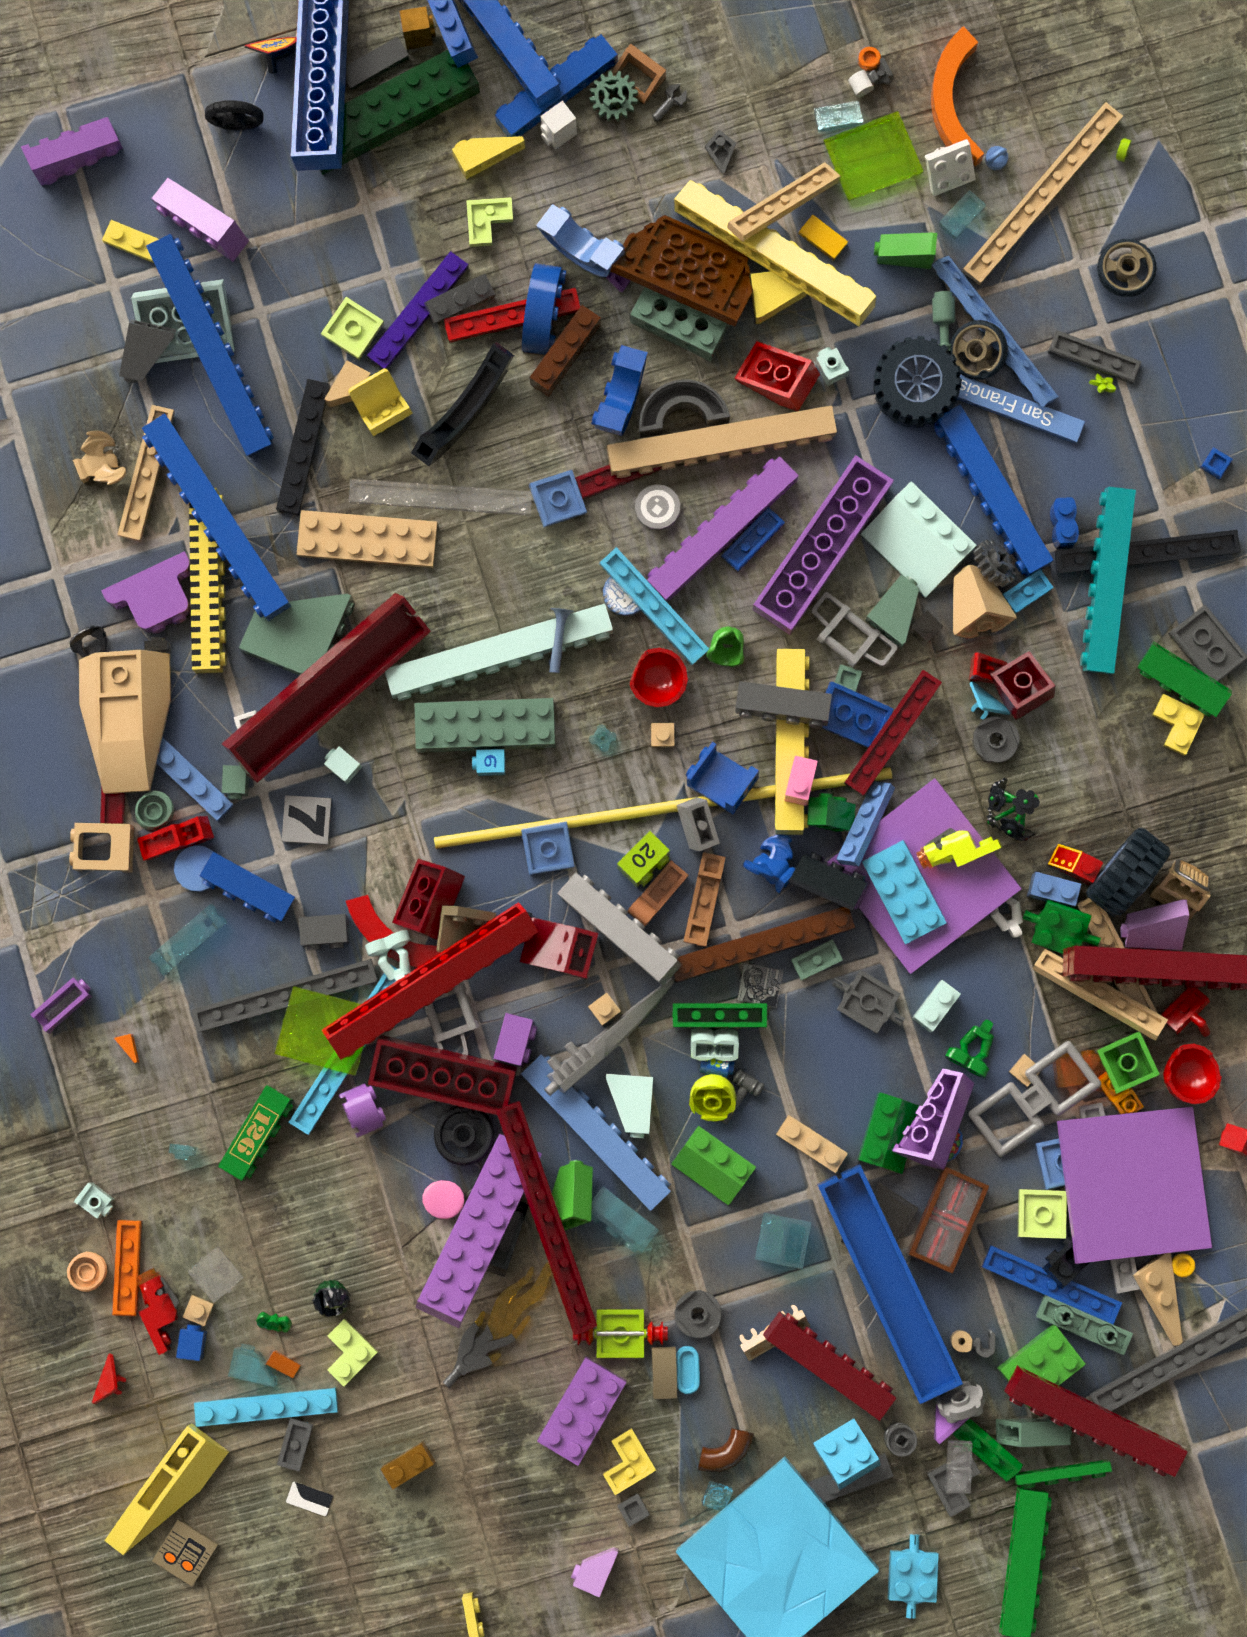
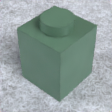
[222,765,249,800]

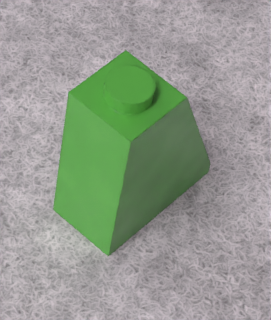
[873,233,937,269]
[552,1160,593,1230]

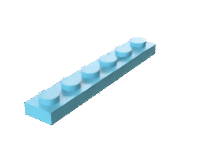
[599,547,709,665]
[194,1388,338,1427]

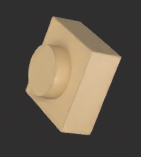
[651,723,674,747]
[1009,1054,1040,1087]
[183,1295,214,1326]

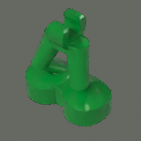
[944,1020,994,1078]

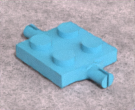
[888,1534,939,1619]

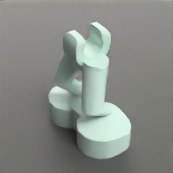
[365,930,411,981]

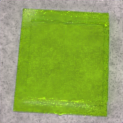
[823,111,924,202]
[274,986,364,1076]

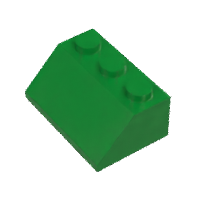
[857,1092,919,1174]

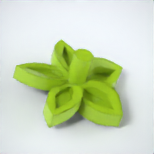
[1089,373,1116,393]

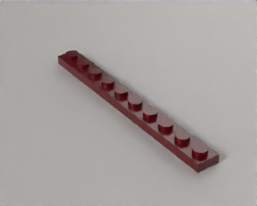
[496,1101,597,1335]

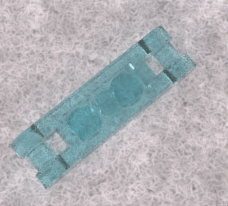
[148,904,227,976]

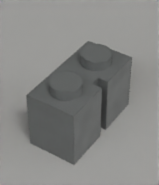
[299,914,349,951]

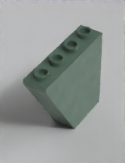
[239,594,355,676]

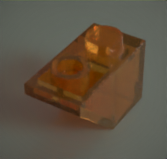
[1052,1050,1101,1088]

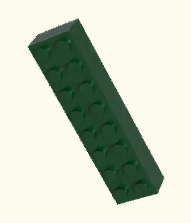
[320,50,480,175]

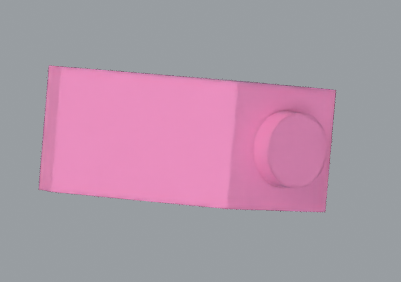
[784,756,818,806]

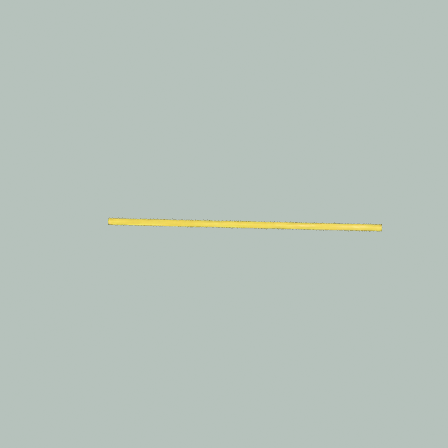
[434,767,892,849]

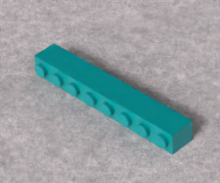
[1080,487,1136,674]

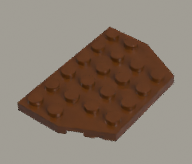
[610,215,753,327]

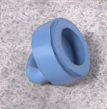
[985,146,1008,170]

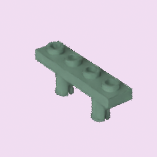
[1035,1295,1133,1355]

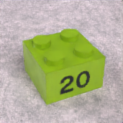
[617,831,670,887]

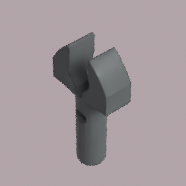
[652,84,687,122]

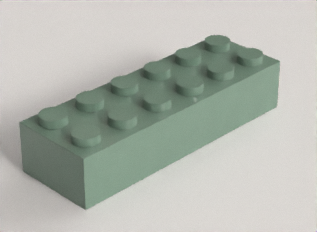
[414,698,556,753]

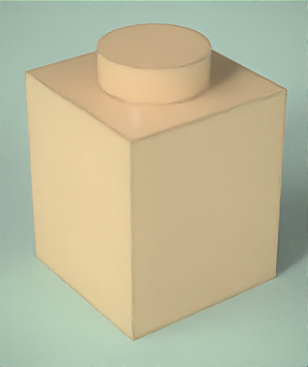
[588,993,621,1027]

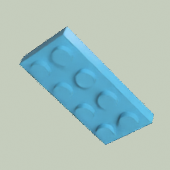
[862,840,947,944]

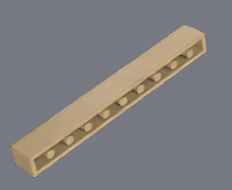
[607,406,837,478]

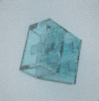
[755,1212,812,1269]

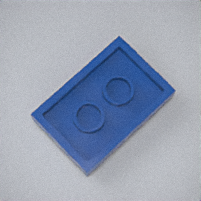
[822,682,894,749]

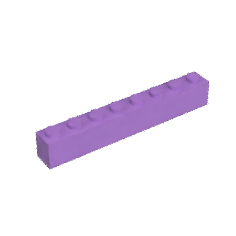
[647,456,799,602]

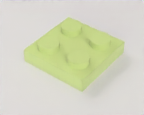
[321,297,384,360]
[1018,1189,1067,1239]

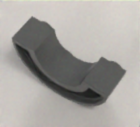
[639,379,730,438]

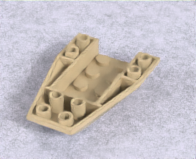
[79,650,171,794]

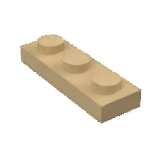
[776,1115,848,1173]

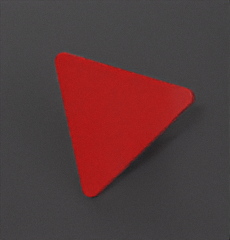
[92,1353,126,1404]

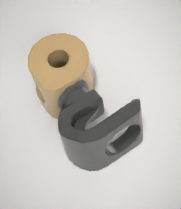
[950,1330,995,1358]

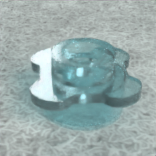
[589,724,616,752]

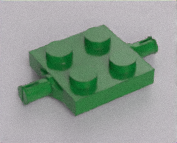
[1022,899,1101,954]

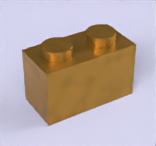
[400,6,436,50]
[381,1441,436,1490]

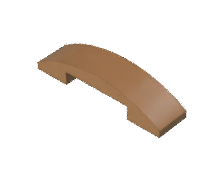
[683,852,726,947]

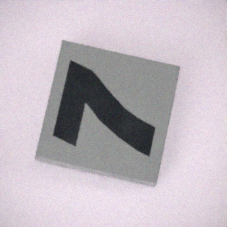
[282,795,332,845]

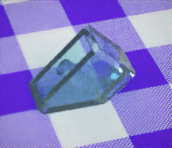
[228,1344,278,1387]

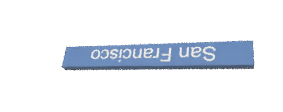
[957,375,1085,444]

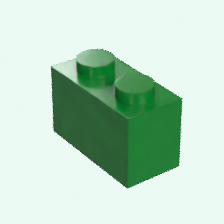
[807,793,856,832]

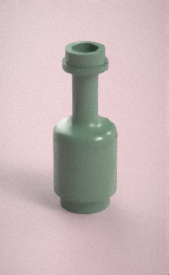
[932,291,955,352]

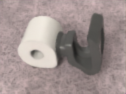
[848,57,894,97]

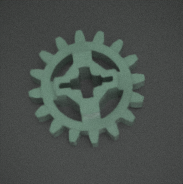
[590,71,638,122]

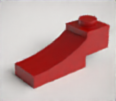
[137,816,214,861]

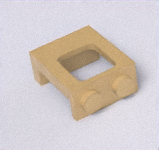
[69,823,134,873]

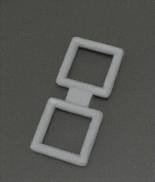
[968,1041,1101,1157]

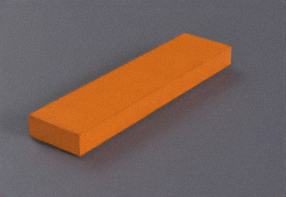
[112,1220,142,1316]

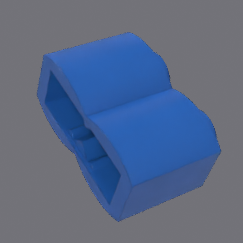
[1050,497,1079,549]

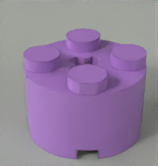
[339,1083,386,1138]

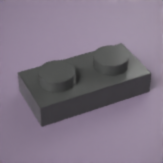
[277,1418,314,1471]

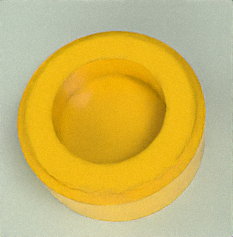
[1172,1253,1195,1277]

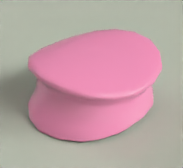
[423,1180,465,1219]

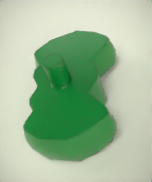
[256,1312,292,1333]

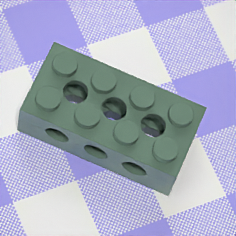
[630,287,730,362]

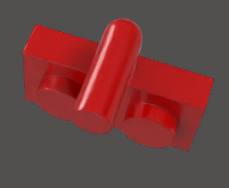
[1161,988,1210,1037]

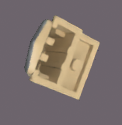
[1150,859,1211,920]

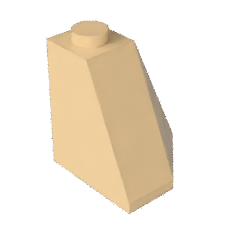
[953,565,1017,639]

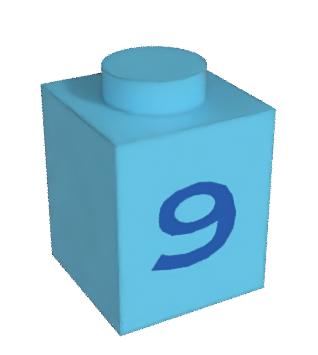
[472,749,505,776]

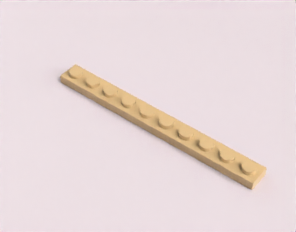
[962,102,1123,285]

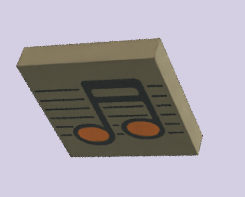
[152,1519,219,1586]

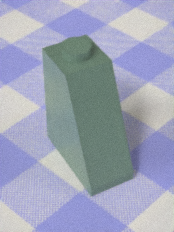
[865,574,919,649]
[996,1419,1072,1447]

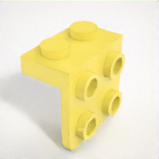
[348,369,413,436]

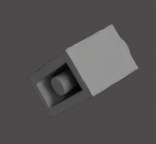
[676,797,720,851]

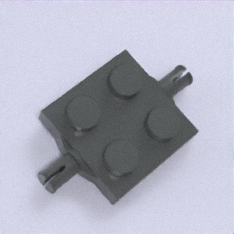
[832,970,905,1034]

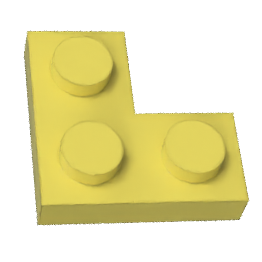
[1152,694,1205,756]
[603,1428,656,1495]

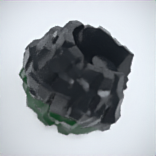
[312,1280,351,1317]

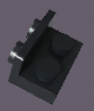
[1043,1235,1090,1289]

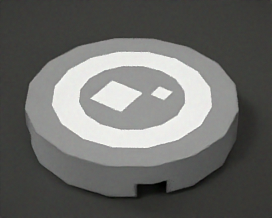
[635,484,680,530]

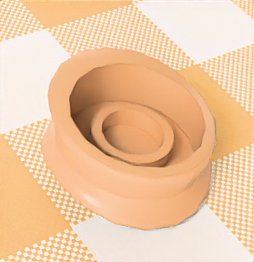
[67,1252,107,1292]

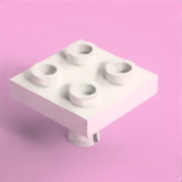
[925,139,976,196]

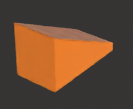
[114,1034,140,1063]
[266,1350,301,1378]

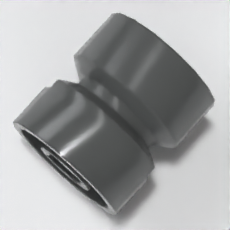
[884,1422,917,1456]

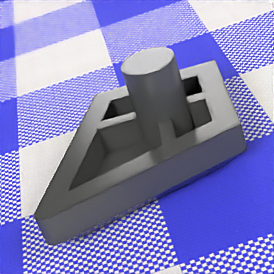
[705,130,736,175]

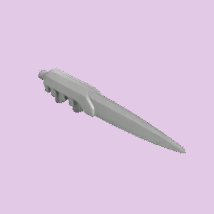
[544,977,675,1096]

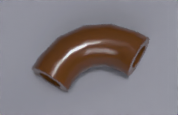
[698,1428,754,1472]

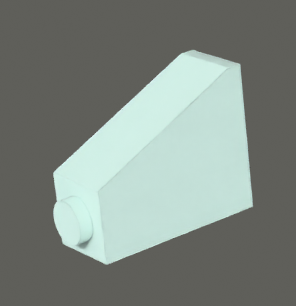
[606,1074,653,1138]

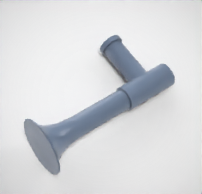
[549,608,574,673]

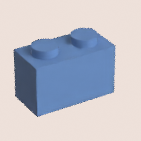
[1027,872,1081,908]

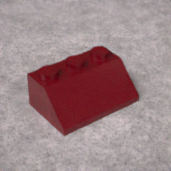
[392,859,465,940]

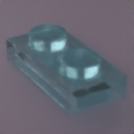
[814,101,863,132]
[938,190,986,239]

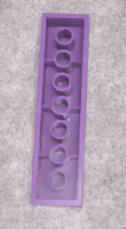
[752,455,894,635]
[416,1134,542,1328]

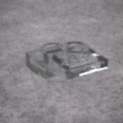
[946,1440,973,1494]

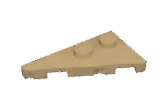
[1133,1253,1183,1345]

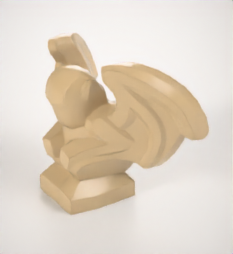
[73,431,126,485]

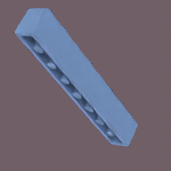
[521,1055,671,1211]

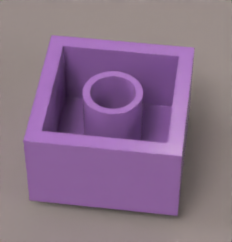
[493,1013,538,1067]

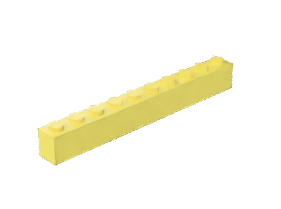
[674,180,876,327]

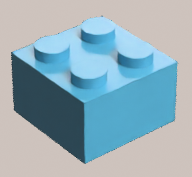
[813,1419,880,1490]

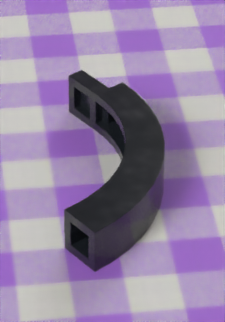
[411,342,515,466]

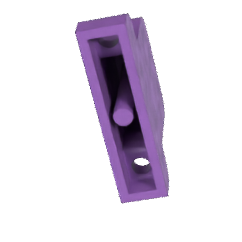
[101,551,191,634]

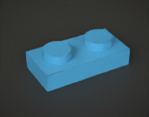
[1003,569,1054,614]

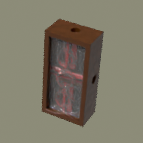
[906,1167,989,1274]

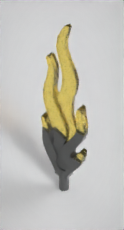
[443,1262,551,1388]

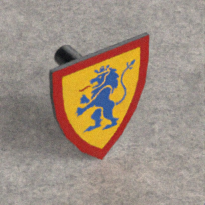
[244,37,297,74]

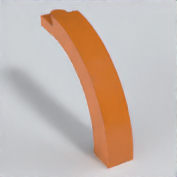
[931,26,984,166]

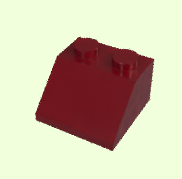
[991,651,1056,720]

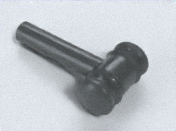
[720,1069,764,1125]

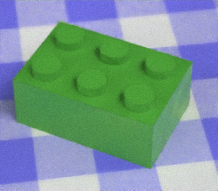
[997,1324,1086,1408]

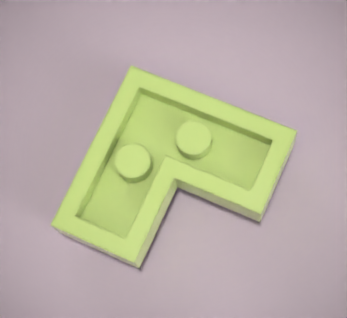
[467,197,513,247]
[328,1319,378,1386]

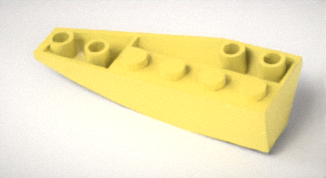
[105,1423,229,1555]

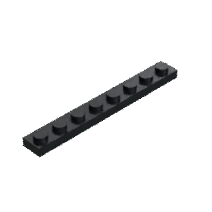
[1054,530,1240,574]

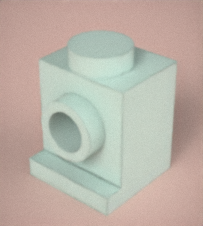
[815,347,849,386]
[74,1182,114,1219]

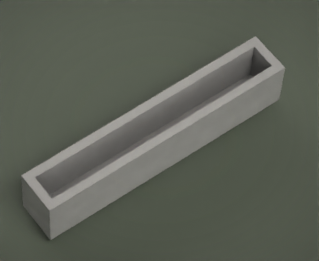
[557,873,682,986]

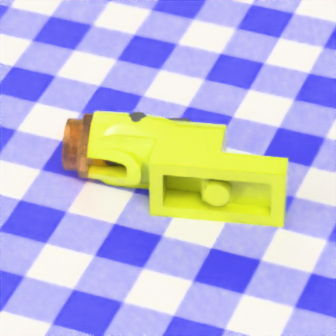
[916,828,1002,869]

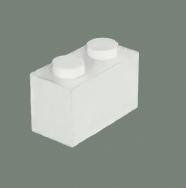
[540,101,577,150]

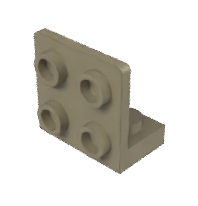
[437,906,496,953]

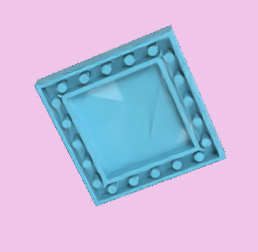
[676,1457,879,1637]

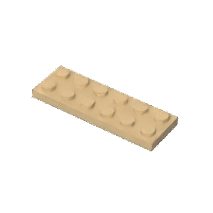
[296,510,438,568]

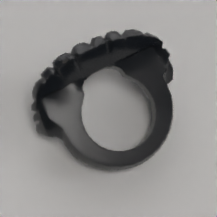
[69,625,107,658]

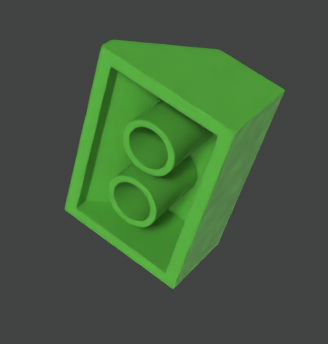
[671,1126,756,1205]

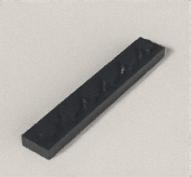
[276,379,330,516]

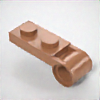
[627,860,689,926]

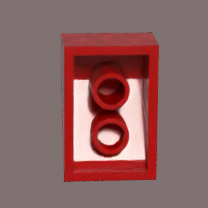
[734,341,820,412]

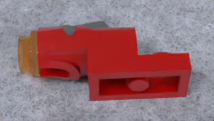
[137,1268,180,1355]

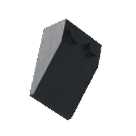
[487,1202,529,1277]

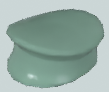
[135,791,174,831]

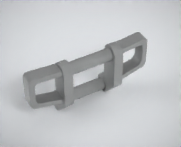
[811,592,897,668]
[424,983,480,1055]

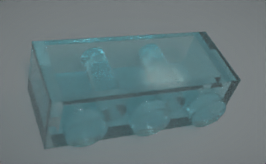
[591,1186,659,1253]

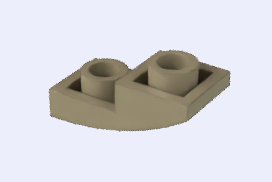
[652,1347,677,1399]

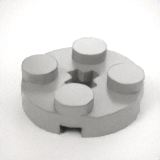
[936,1381,985,1423]

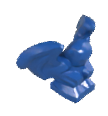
[743,834,795,894]

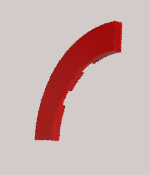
[346,895,440,967]

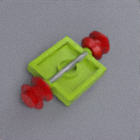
[573,1309,668,1358]

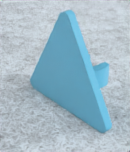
[970,681,1011,719]

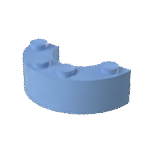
[536,204,625,277]

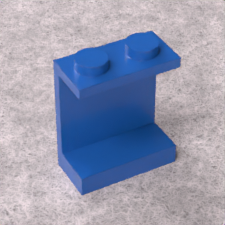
[686,742,759,814]

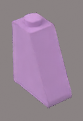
[1120,900,1189,950]

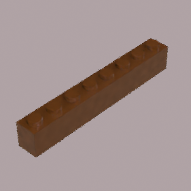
[673,907,855,983]

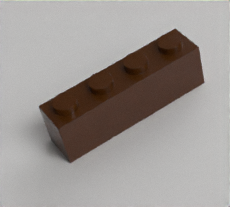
[529,305,601,397]

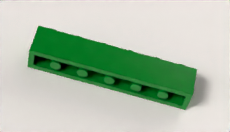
[999,1487,1052,1637]

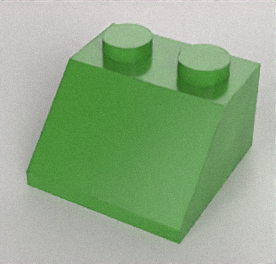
[1096,1031,1160,1094]

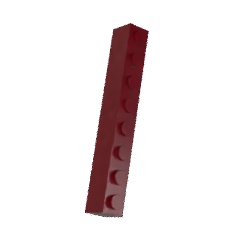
[1004,1365,1188,1477]

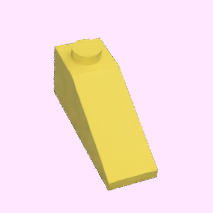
[452,136,525,179]

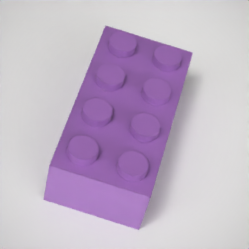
[537,1356,627,1466]

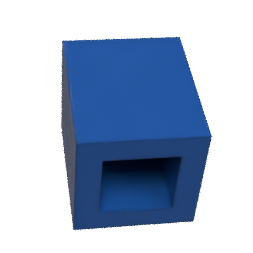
[176,1324,207,1361]

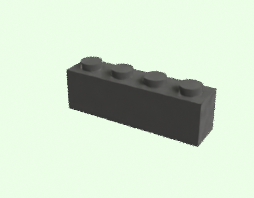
[735,681,832,728]

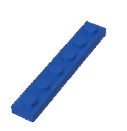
[981,1245,1122,1324]

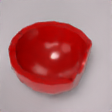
[630,648,688,707]
[1163,1043,1222,1104]

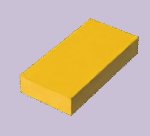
[798,215,848,261]

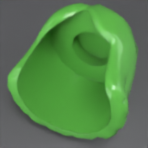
[707,626,744,667]

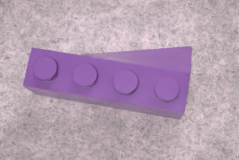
[892,1069,974,1170]

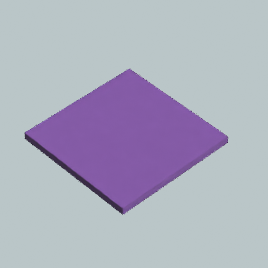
[828,778,1022,974]
[1057,1107,1212,1264]

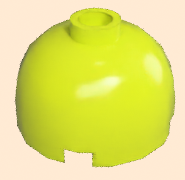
[689,1074,736,1122]

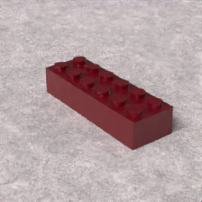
[368,1035,518,1115]

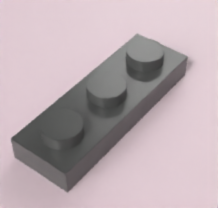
[424,274,495,323]

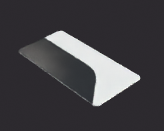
[286,1482,333,1516]

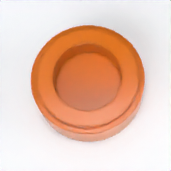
[858,47,881,71]

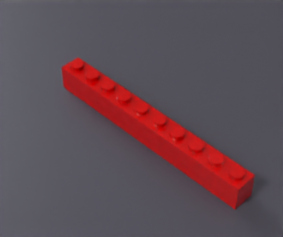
[322,902,538,1060]

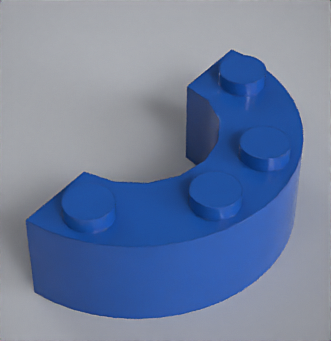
[522,263,567,355]
[591,345,648,436]

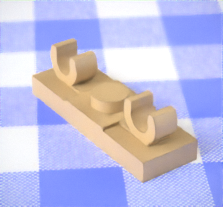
[740,1305,810,1361]

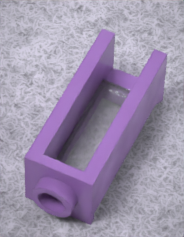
[30,977,92,1034]

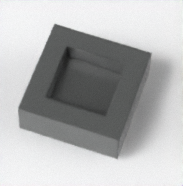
[617,1493,650,1527]

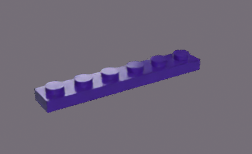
[367,251,469,369]

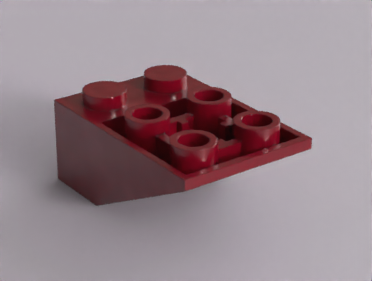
[520,917,599,980]

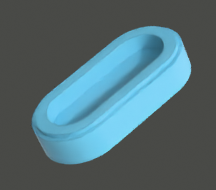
[676,1346,700,1394]

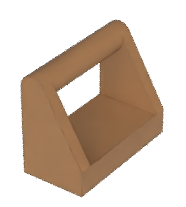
[612,44,666,104]

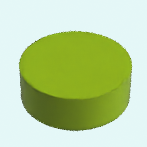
[1116,138,1132,162]

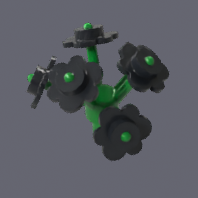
[986,777,1040,841]

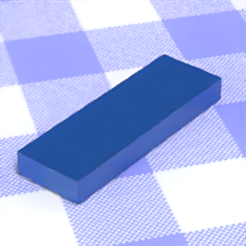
[721,507,785,572]

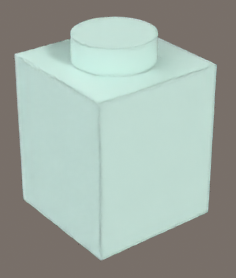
[324,747,362,784]

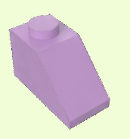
[571,1547,618,1597]

